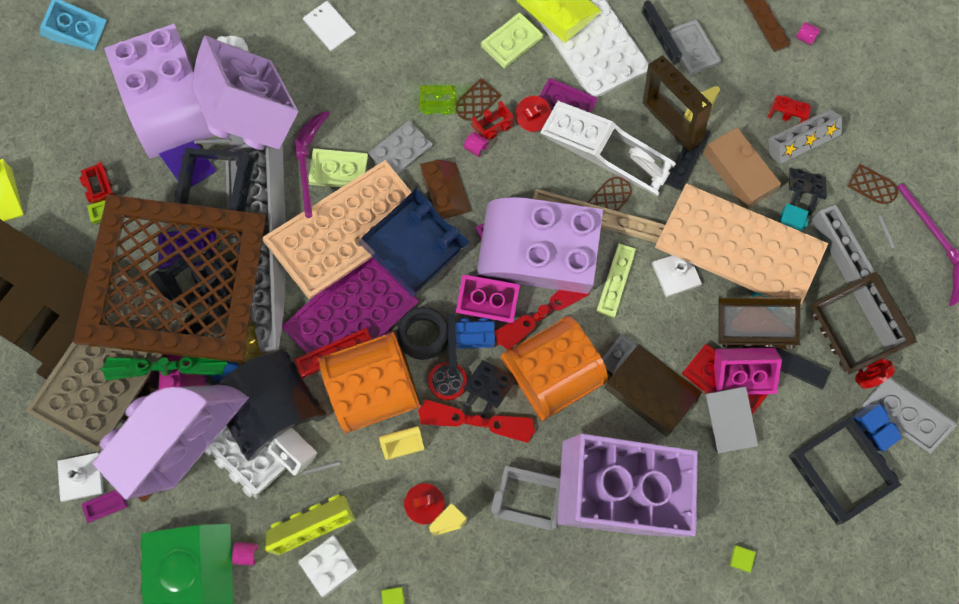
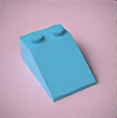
[40,0,107,51]

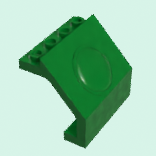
[140,524,233,604]

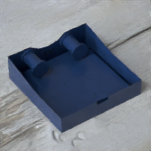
[359,189,469,297]

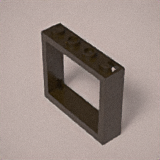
[642,55,712,151]
[811,272,918,374]

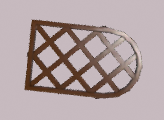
[455,78,502,121]
[847,164,898,204]
[587,177,632,211]

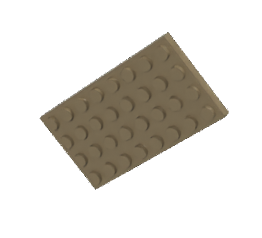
[26,275,191,453]

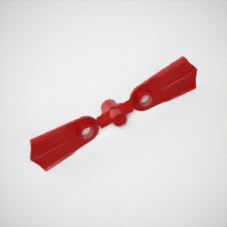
[494,290,590,350]
[418,400,535,443]

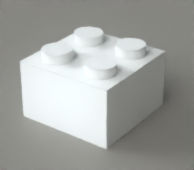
[298,536,359,597]

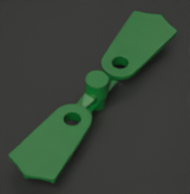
[101,357,227,381]

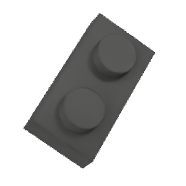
[602,334,637,376]

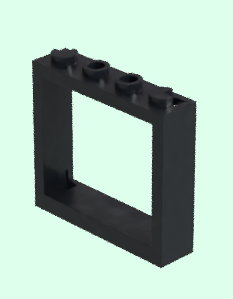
[174,148,255,212]
[788,416,901,525]

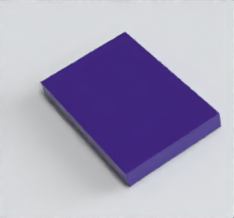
[158,141,217,187]
[158,228,216,269]

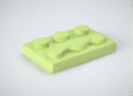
[481,13,543,69]
[309,149,368,188]

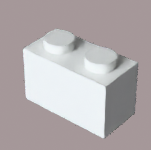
[267,428,317,476]

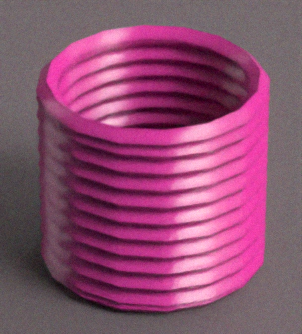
[795,21,821,46]
[464,132,489,157]
[232,542,258,566]

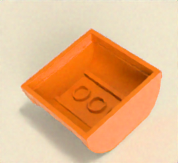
[500,316,608,422]
[318,332,420,434]

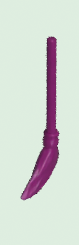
[295,111,330,218]
[897,183,959,307]

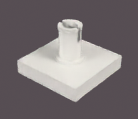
[652,255,702,297]
[57,453,104,502]

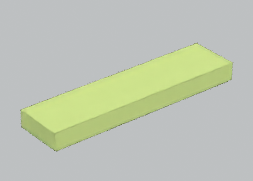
[596,243,636,317]

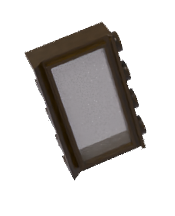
[718,295,801,349]

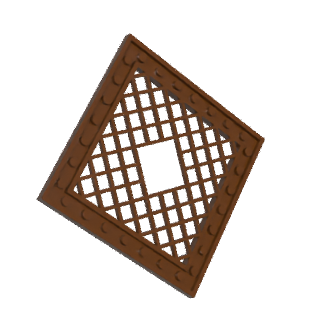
[73,194,266,363]

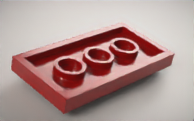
[681,344,768,415]

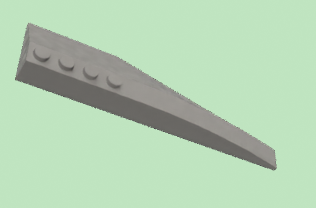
[226,143,286,353]

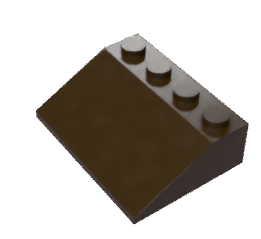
[604,344,702,438]

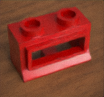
[767,95,812,124]
[471,101,514,141]
[79,161,115,204]

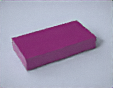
[81,490,128,523]

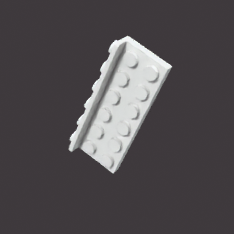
[204,383,287,500]

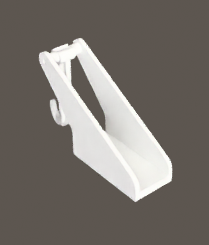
[540,101,676,196]

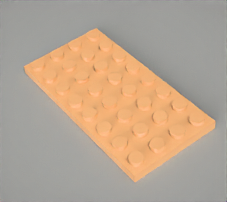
[263,160,412,300]
[655,184,828,309]

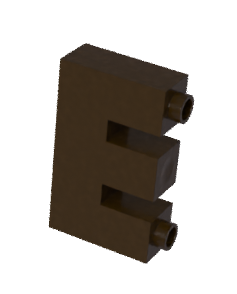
[0,219,88,380]

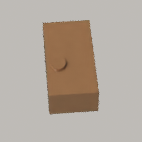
[703,127,781,209]

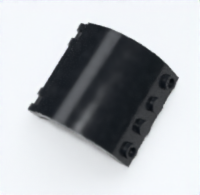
[217,351,327,461]

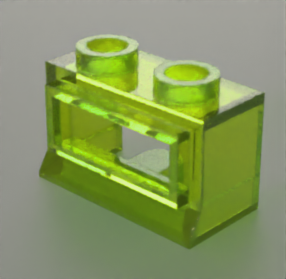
[419,85,458,115]

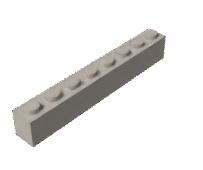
[812,204,906,350]

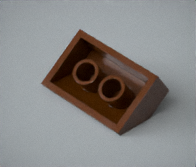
[420,159,472,219]

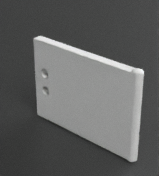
[303,1,356,51]

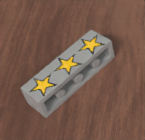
[769,109,842,164]

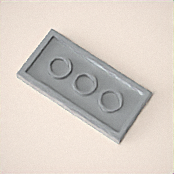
[862,377,958,454]

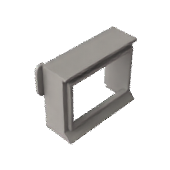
[491,466,560,531]

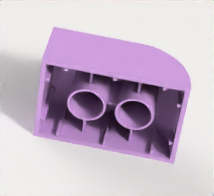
[104,24,214,159]
[193,35,299,150]
[476,198,603,294]
[92,385,248,500]
[557,434,697,537]

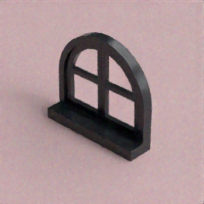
[151,251,234,336]

